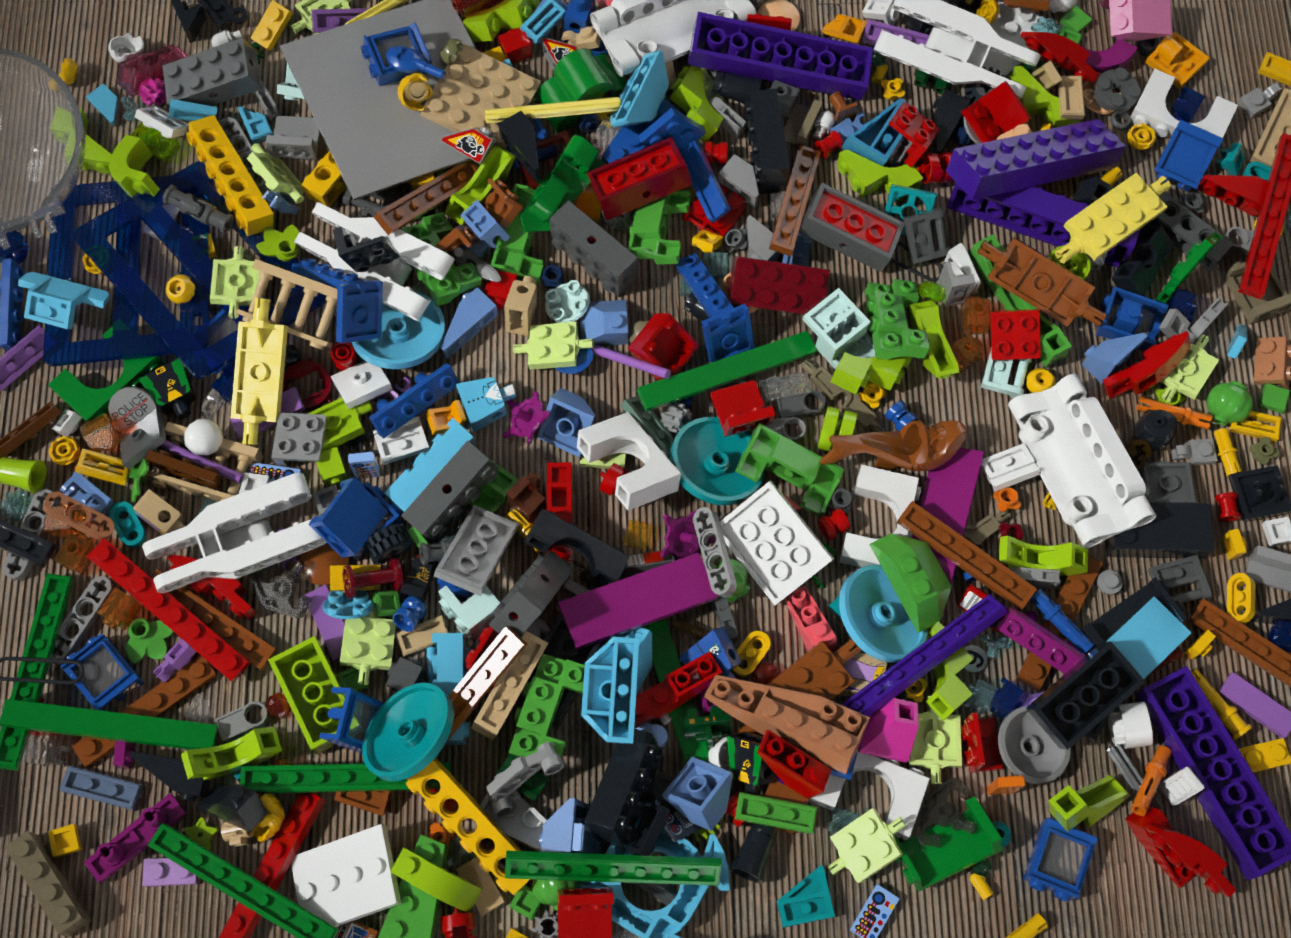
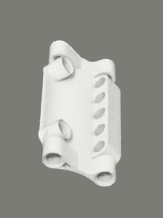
[590,0,757,77]
[1008,374,1156,548]

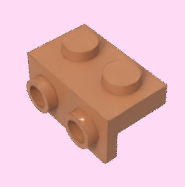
[1254,336,1291,389]

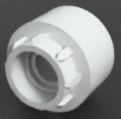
[1108,701,1153,749]

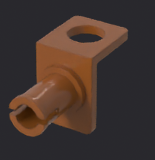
[829,91,858,126]

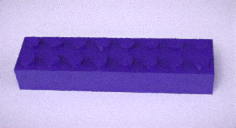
[687,12,873,100]
[946,119,1126,200]
[946,183,1141,268]
[1135,666,1291,880]

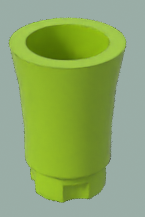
[0,457,47,494]

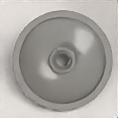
[998,706,1071,784]

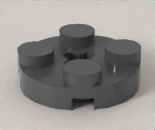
[1093,67,1141,113]

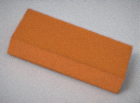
[987,775,1025,795]

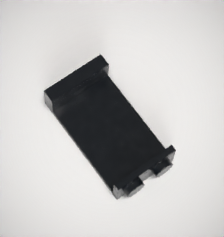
[1080,577,1187,650]

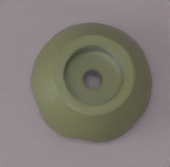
[439,38,464,65]

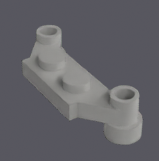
[486,742,564,818]

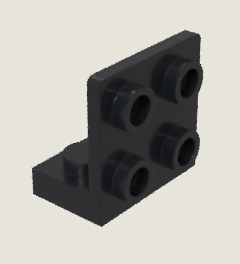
[333,227,400,273]

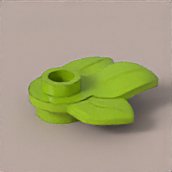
[256,224,299,261]

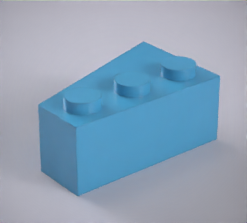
[841,98,919,166]

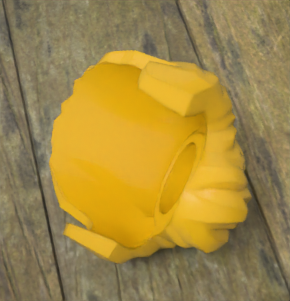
[397,72,433,111]
[253,793,285,842]

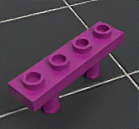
[996,606,1086,674]
[84,793,188,884]

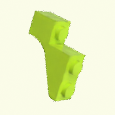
[462,0,540,42]
[669,65,724,143]
[1008,66,1081,128]
[52,105,112,174]
[444,145,516,225]
[837,150,923,202]
[908,300,959,379]
[830,352,913,395]
[925,621,973,721]
[1048,775,1130,832]

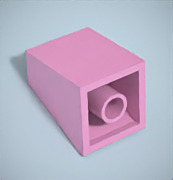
[1109,0,1173,43]

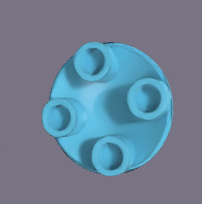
[322,590,374,619]

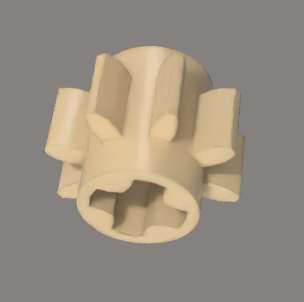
[221,822,254,847]

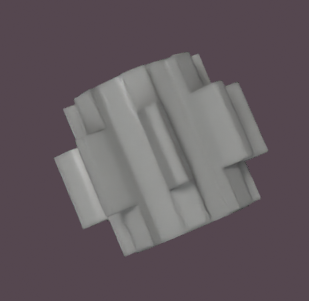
[661,402,693,433]
[532,910,558,938]

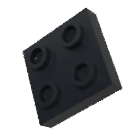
[1228,465,1291,522]

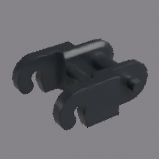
[344,432,380,456]

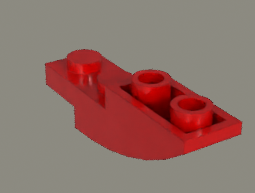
[1020,32,1099,83]
[1103,331,1191,399]
[547,462,573,562]
[167,555,257,620]
[634,651,723,729]
[1144,824,1236,898]

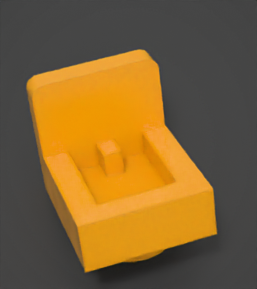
[425,400,466,435]

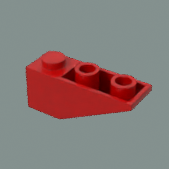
[1197,175,1268,217]
[757,729,832,799]
[1125,806,1196,888]

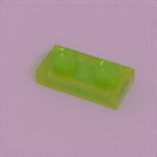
[131,121,180,163]

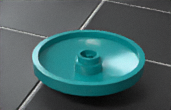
[670,417,766,506]
[362,683,454,782]

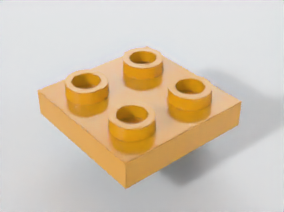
[1145,31,1210,90]

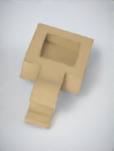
[561,26,601,49]

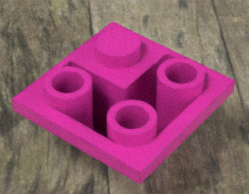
[858,698,919,763]

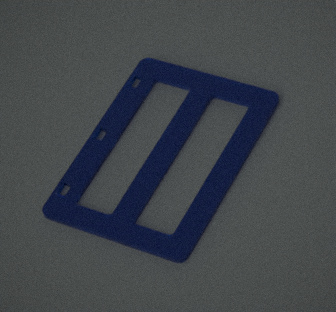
[73,161,327,378]
[43,173,210,367]

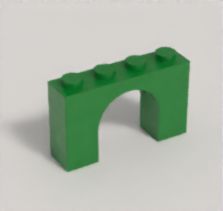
[48,320,164,429]

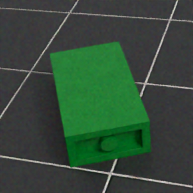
[895,796,1003,892]

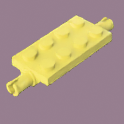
[1055,173,1171,264]
[231,298,288,445]

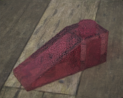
[117,44,187,97]

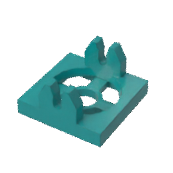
[884,184,937,235]

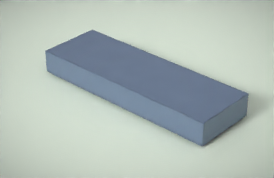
[59,765,144,811]

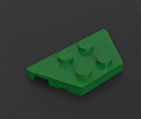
[1155,231,1223,304]

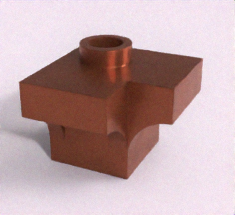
[506,471,547,523]

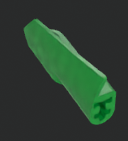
[520,135,607,232]

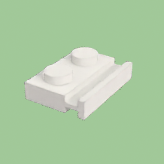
[135,106,189,139]
[373,416,430,465]
[981,443,1040,492]

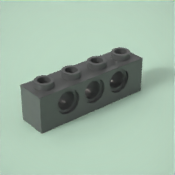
[1146,192,1234,272]

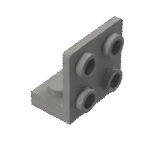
[266,116,320,160]
[271,413,327,467]

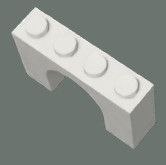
[1130,69,1238,140]
[577,412,681,511]
[839,465,921,568]
[809,750,930,840]

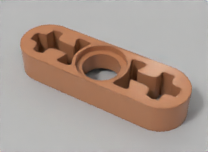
[43,492,114,540]

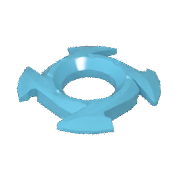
[581,802,730,938]

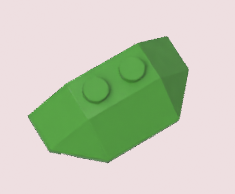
[869,533,952,633]

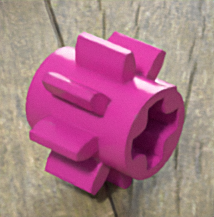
[139,78,166,106]

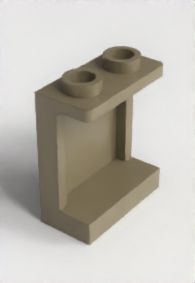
[1223,261,1291,325]

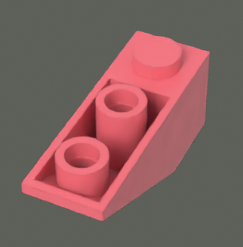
[784,586,838,652]

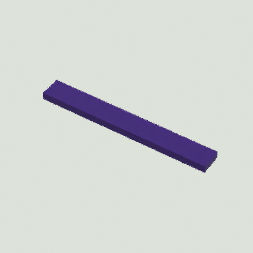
[841,594,1007,717]

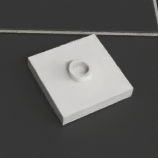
[331,361,392,409]

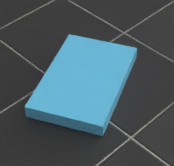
[1107,597,1191,679]

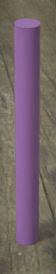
[592,344,671,379]
[158,440,244,484]

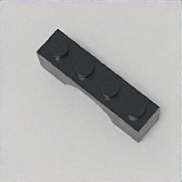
[524,509,630,586]

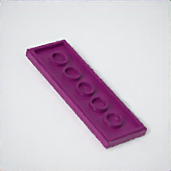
[911,447,984,586]
[558,552,718,650]

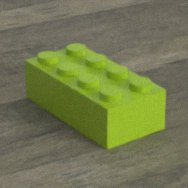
[268,636,363,755]

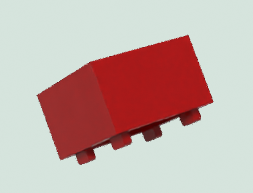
[627,313,700,380]

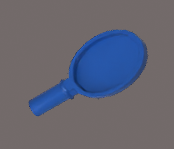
[386,46,446,80]

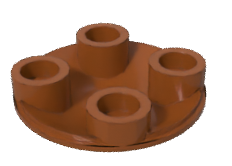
[299,543,349,586]

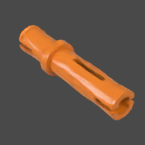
[1136,396,1212,430]
[1131,745,1172,816]

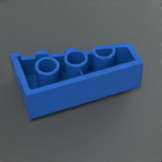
[602,98,681,164]

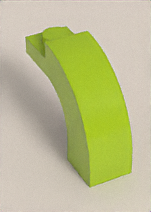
[109,134,160,198]
[999,536,1088,576]
[181,727,282,780]
[390,847,483,913]

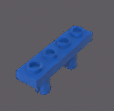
[0,258,25,351]
[369,363,460,439]

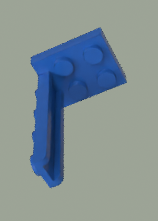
[638,108,731,223]
[675,253,755,363]
[292,259,383,343]

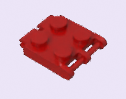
[682,183,746,239]

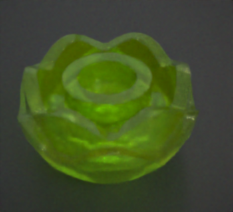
[917,281,945,302]

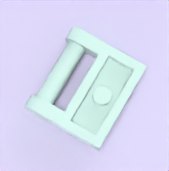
[981,348,1032,398]

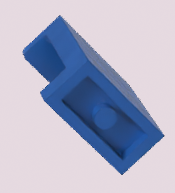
[1153,120,1224,192]
[308,478,388,558]

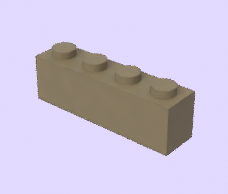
[5,831,92,937]

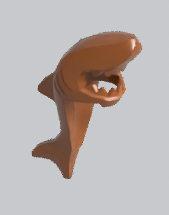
[820,420,968,471]

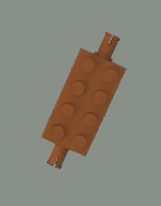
[977,237,1106,327]
[733,638,862,735]

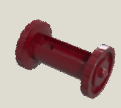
[342,558,403,599]

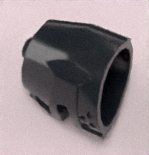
[1132,409,1178,451]

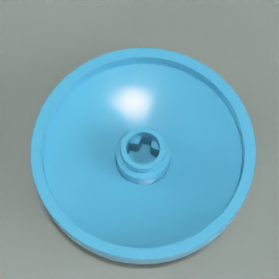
[351,291,445,369]
[839,565,928,663]

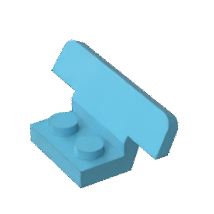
[18,272,110,329]

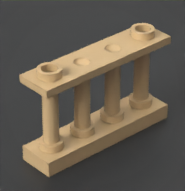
[236,259,337,350]
[146,422,263,502]
[471,631,548,741]

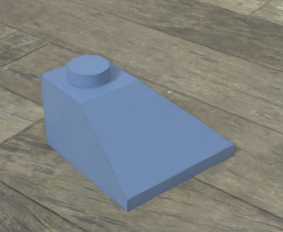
[580,300,628,346]
[1082,333,1147,384]
[537,388,596,458]
[662,757,733,831]
[539,798,591,853]

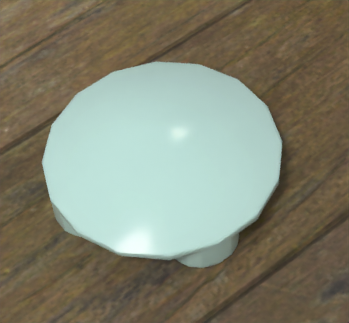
[545,280,590,323]

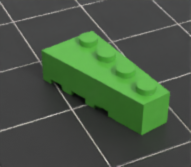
[378,835,450,938]

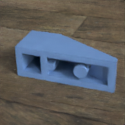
[441,287,498,360]

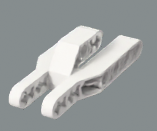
[873,0,1041,99]
[294,202,455,321]
[142,473,327,593]

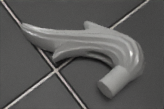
[454,248,501,282]

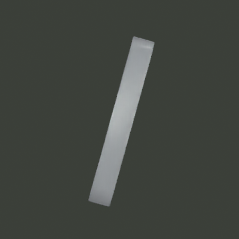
[219,117,268,192]
[3,489,59,581]
[693,507,737,598]
[51,576,115,665]

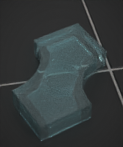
[680,252,728,297]

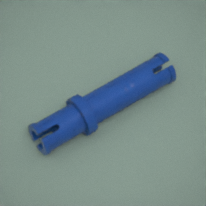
[1030,588,1095,654]

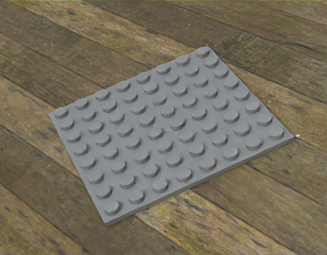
[280,0,508,201]

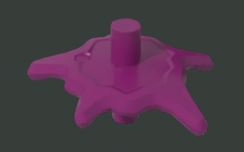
[502,391,551,444]
[660,510,716,558]

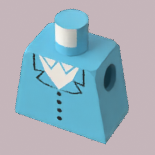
[456,377,517,433]

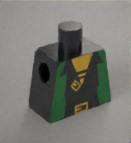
[139,358,196,419]
[727,731,776,796]

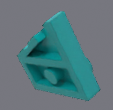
[776,865,835,928]

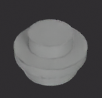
[1097,570,1123,595]

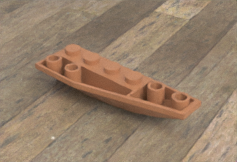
[705,675,870,774]

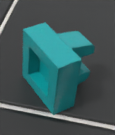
[1216,143,1245,176]

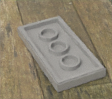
[434,505,519,596]

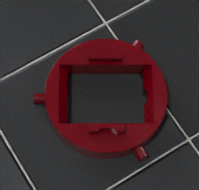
[282,358,333,412]

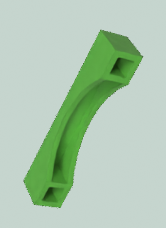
[969,234,1072,368]

